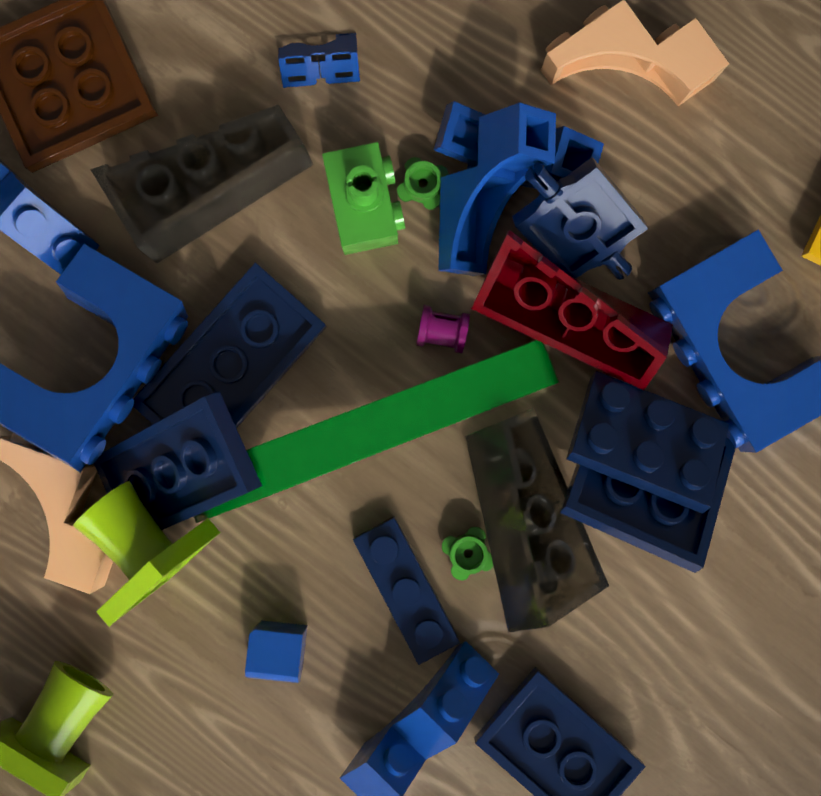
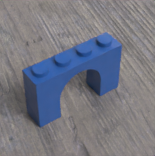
[648,229,821,453]
[0,244,188,473]

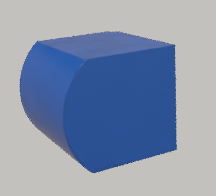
[245,620,308,683]

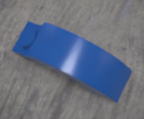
[434,101,604,188]

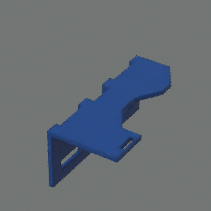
[278,33,360,88]

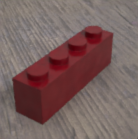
[471,230,673,390]

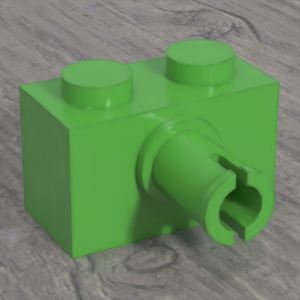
[322,142,405,255]

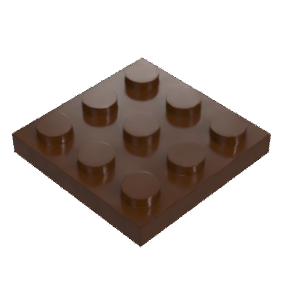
[0,0,158,173]

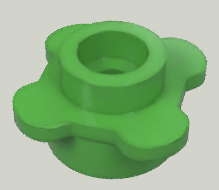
[397,157,449,210]
[442,526,495,581]

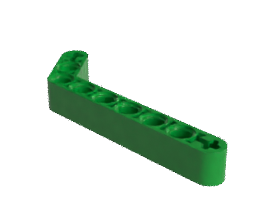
[194,340,559,523]

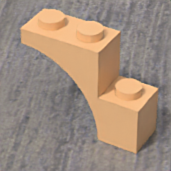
[540,0,729,106]
[0,433,113,594]

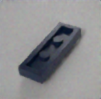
[353,516,460,665]

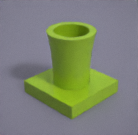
[73,481,221,627]
[0,661,113,796]

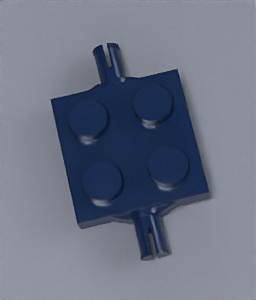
[512,157,648,280]

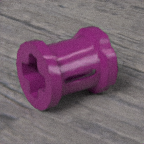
[416,305,470,354]

